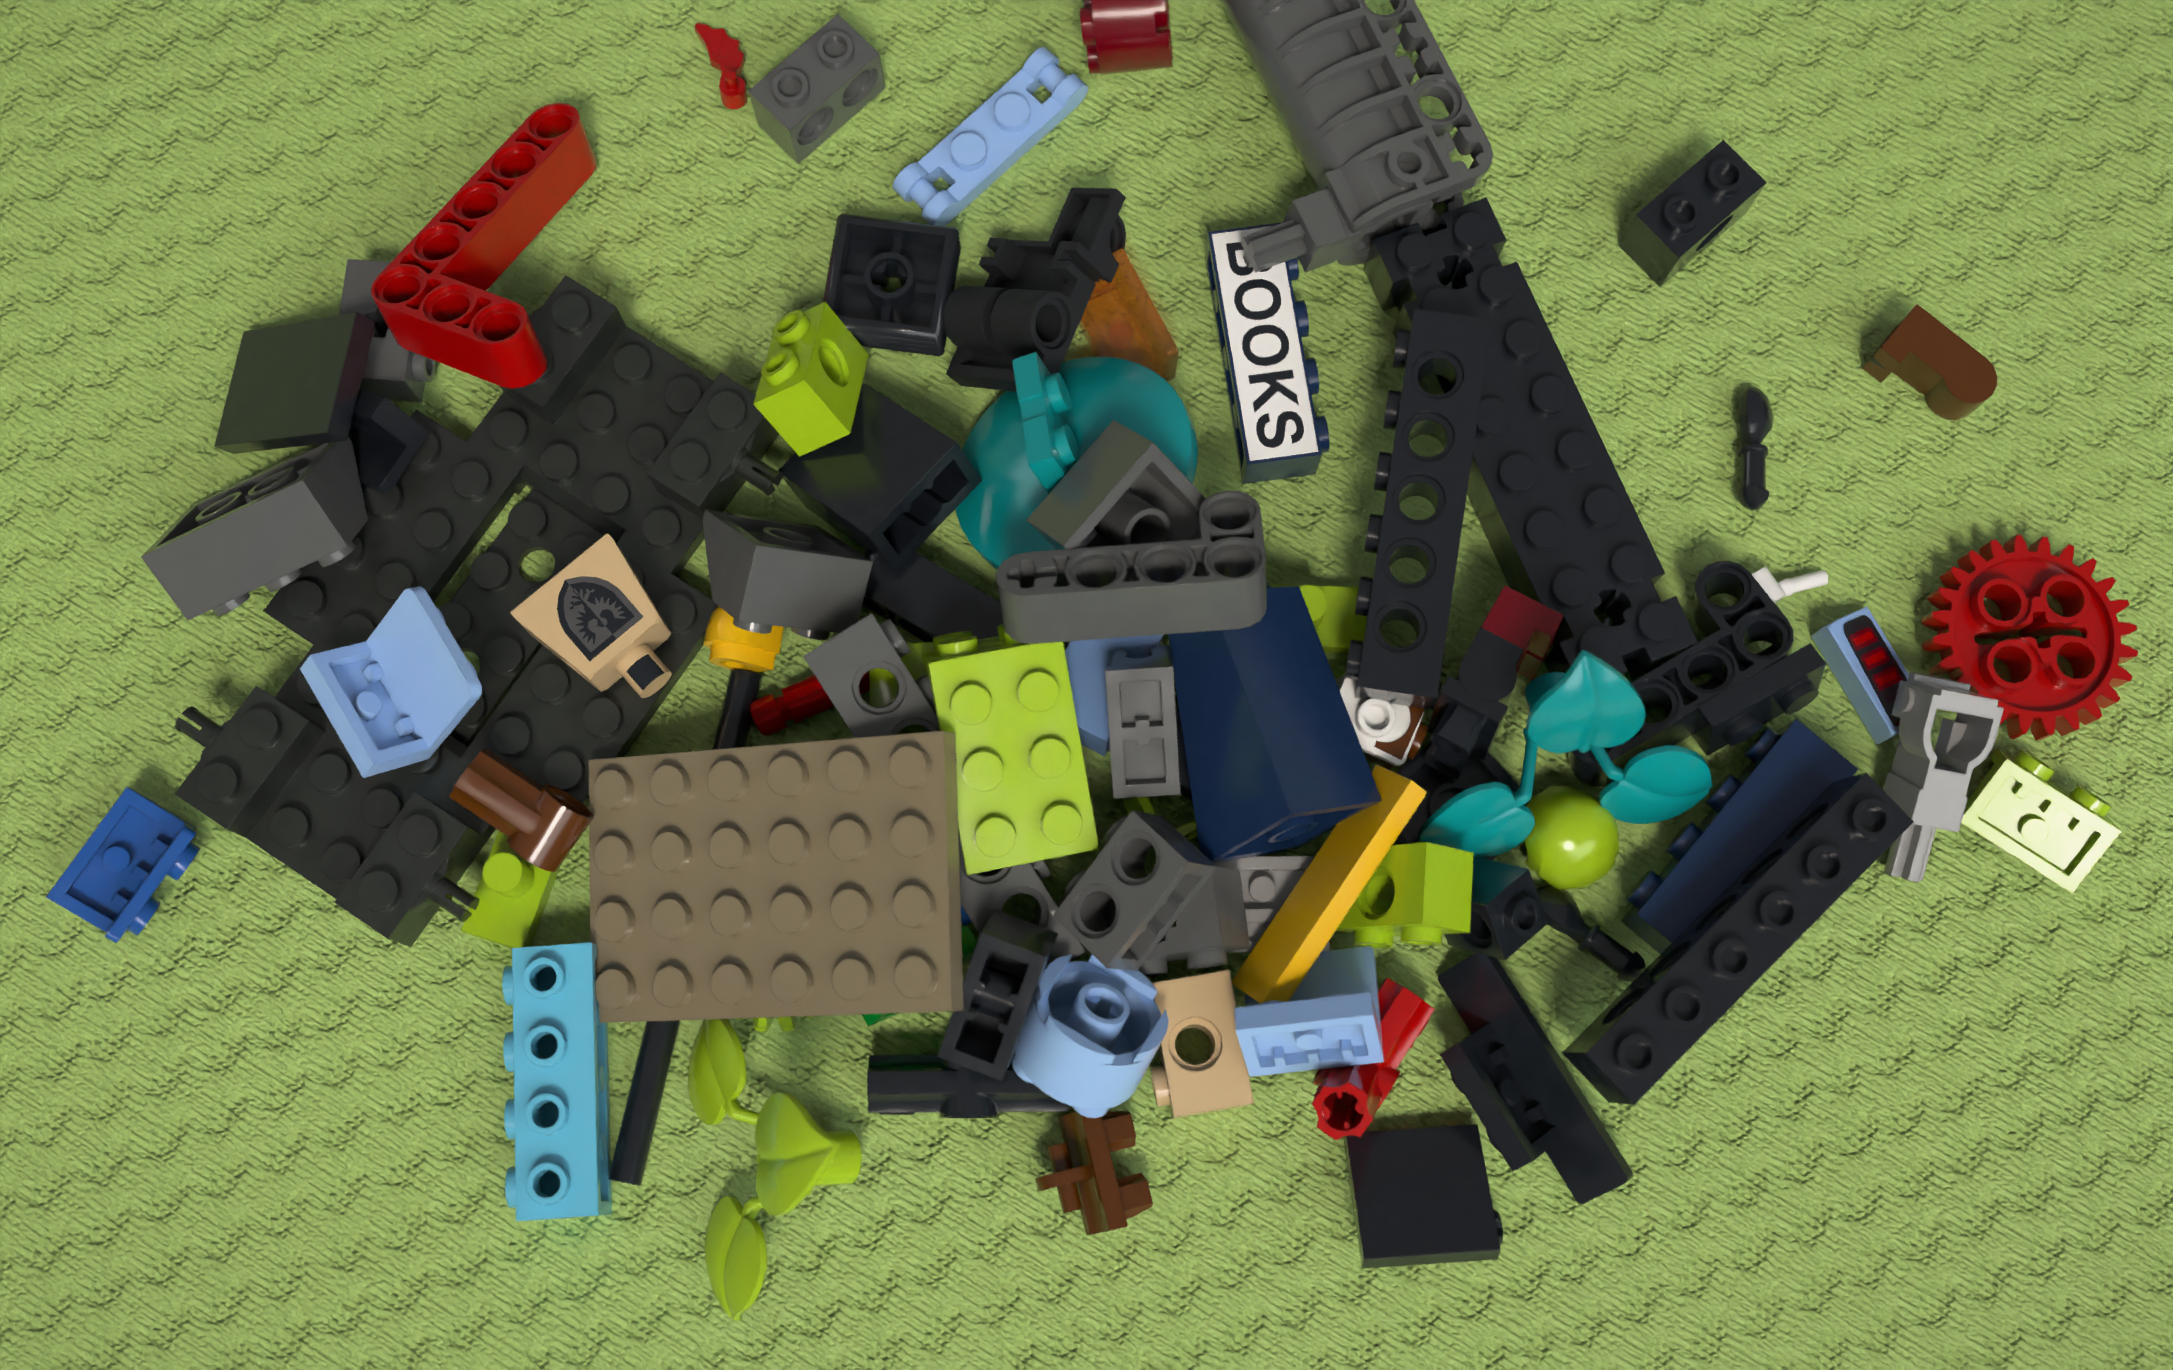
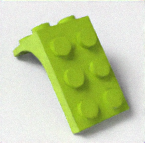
[921,624,1099,875]

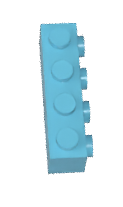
[502,942,612,1221]

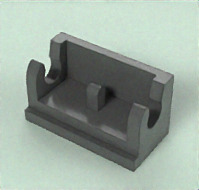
[1105,645,1180,798]

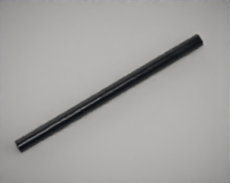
[608,669,762,1186]

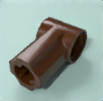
[449,748,594,872]

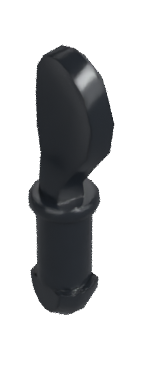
[1737,386,1774,510]
[1535,885,1646,982]

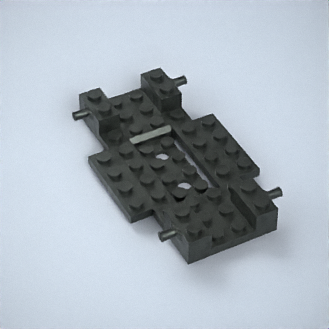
[175,275,783,947]

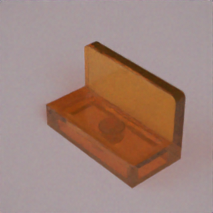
[1079,248,1179,381]

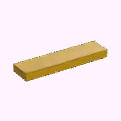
[1231,765,1427,1004]

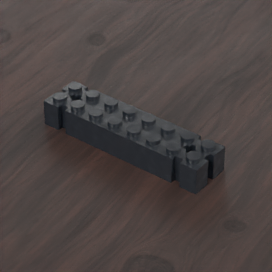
[1364,197,1698,679]

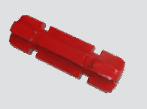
[750,671,870,735]

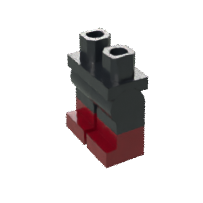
[1423,585,1564,780]

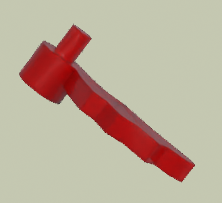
[694,23,748,110]

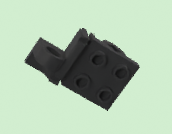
[943,188,1126,392]

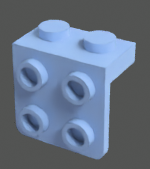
[300,586,482,778]

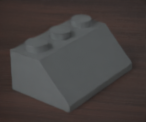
[141,437,368,621]

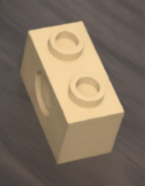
[1150,970,1254,1119]

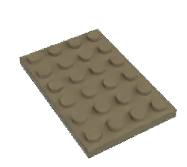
[589,731,964,1023]

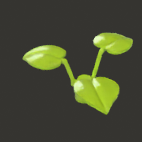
[688,1019,862,1321]

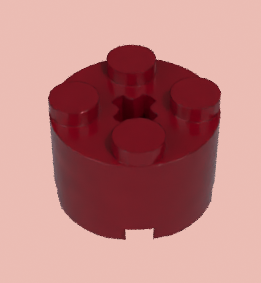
[1080,0,1173,75]

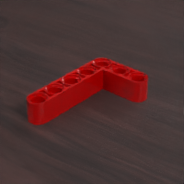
[371,103,597,389]

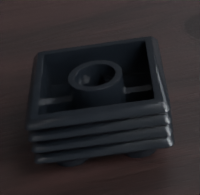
[823,214,961,356]

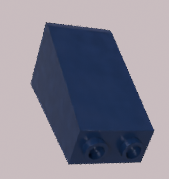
[1168,582,1382,863]

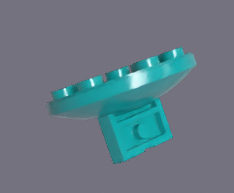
[955,352,1198,570]

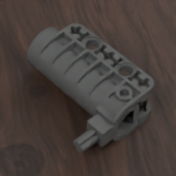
[1221,0,1493,273]

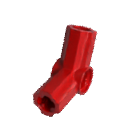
[1311,977,1435,1140]

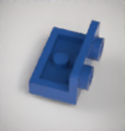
[46,785,200,943]

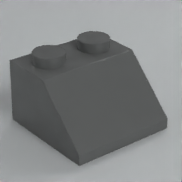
[1027,420,1206,550]
[702,509,873,640]

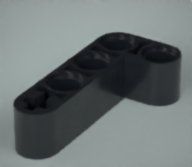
[1568,561,1794,786]

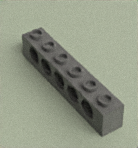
[803,613,1085,966]

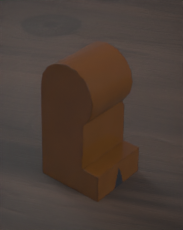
[1862,304,1997,420]

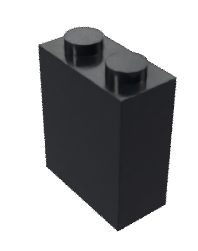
[778,383,982,571]

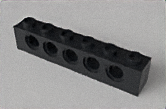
[1345,309,1492,710]
[1562,772,1914,1105]

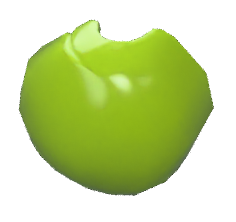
[1524,785,1619,890]

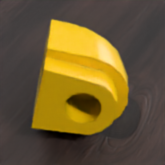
[703,606,784,673]

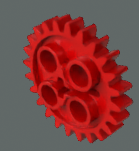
[1921,535,2138,741]

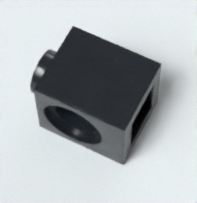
[1445,856,1548,960]

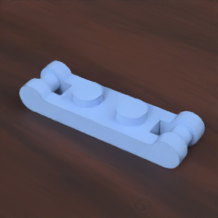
[892,47,1089,227]

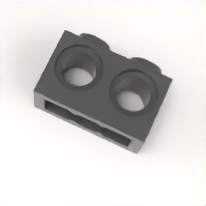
[748,14,885,164]
[1053,810,1217,971]

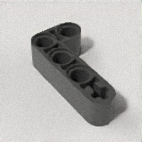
[996,491,1267,644]

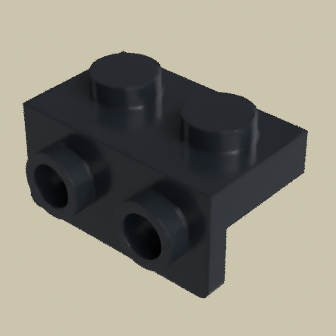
[1692,643,1826,756]

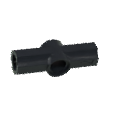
[867,1055,1069,1118]

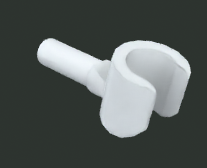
[1752,567,1828,603]

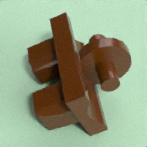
[1035,1111,1153,1236]

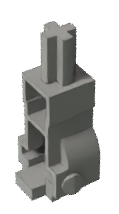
[1883,672,2004,882]

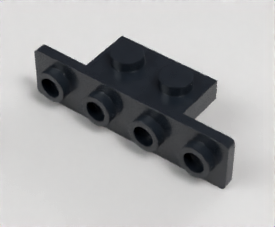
[1438,953,1633,1204]

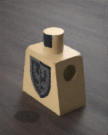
[510,533,672,698]

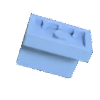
[1235,946,1384,1077]

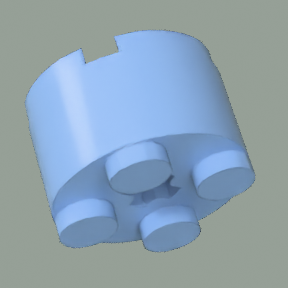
[1012,954,1168,1118]

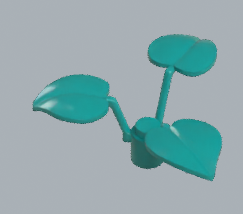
[1417,650,1713,858]

